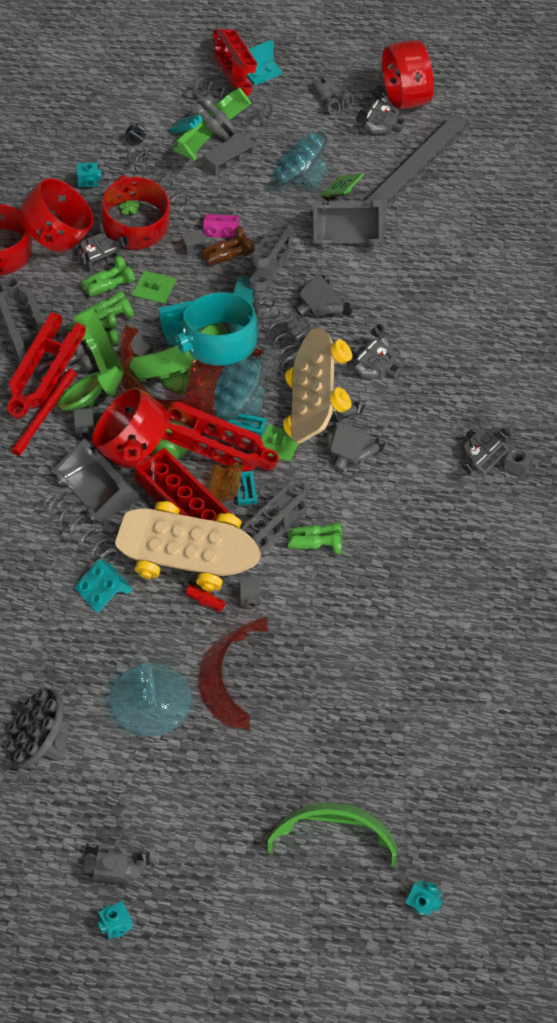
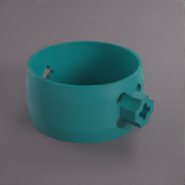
[175,292,258,365]

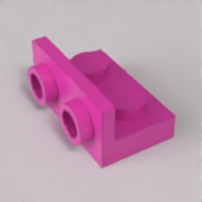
[203,214,240,238]

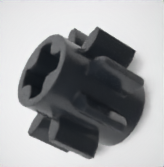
[125,123,146,145]

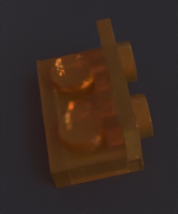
[208,462,243,503]

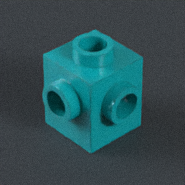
[77,162,102,188]
[406,880,443,916]
[97,901,133,940]

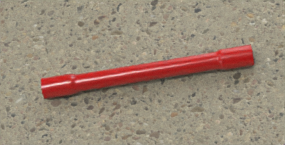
[11,369,77,456]

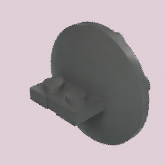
[4,688,69,767]

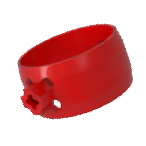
[382,40,434,109]
[101,175,170,250]
[19,178,93,253]
[0,204,33,276]
[92,388,169,468]

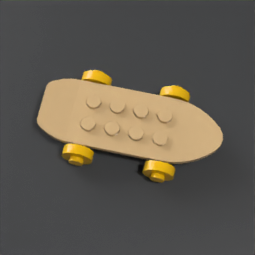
[283,328,352,444]
[115,501,261,591]

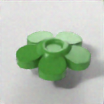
[119,200,139,215]

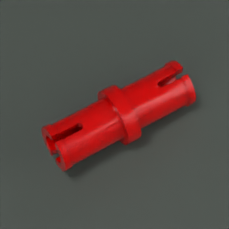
[185,584,226,613]

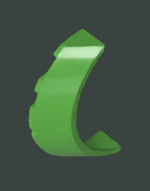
[171,88,251,161]
[74,307,124,397]
[124,323,229,382]
[268,803,397,867]

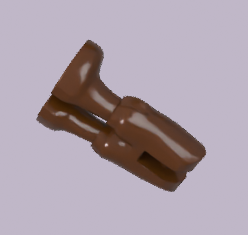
[200,226,254,266]

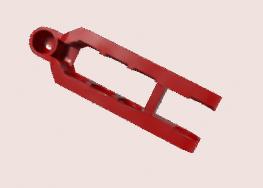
[212,28,257,96]
[7,312,86,419]
[163,401,279,472]

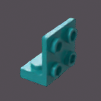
[247,40,282,86]
[158,300,200,347]
[74,559,133,612]

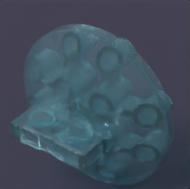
[273,131,329,191]
[207,355,265,421]
[110,662,192,736]

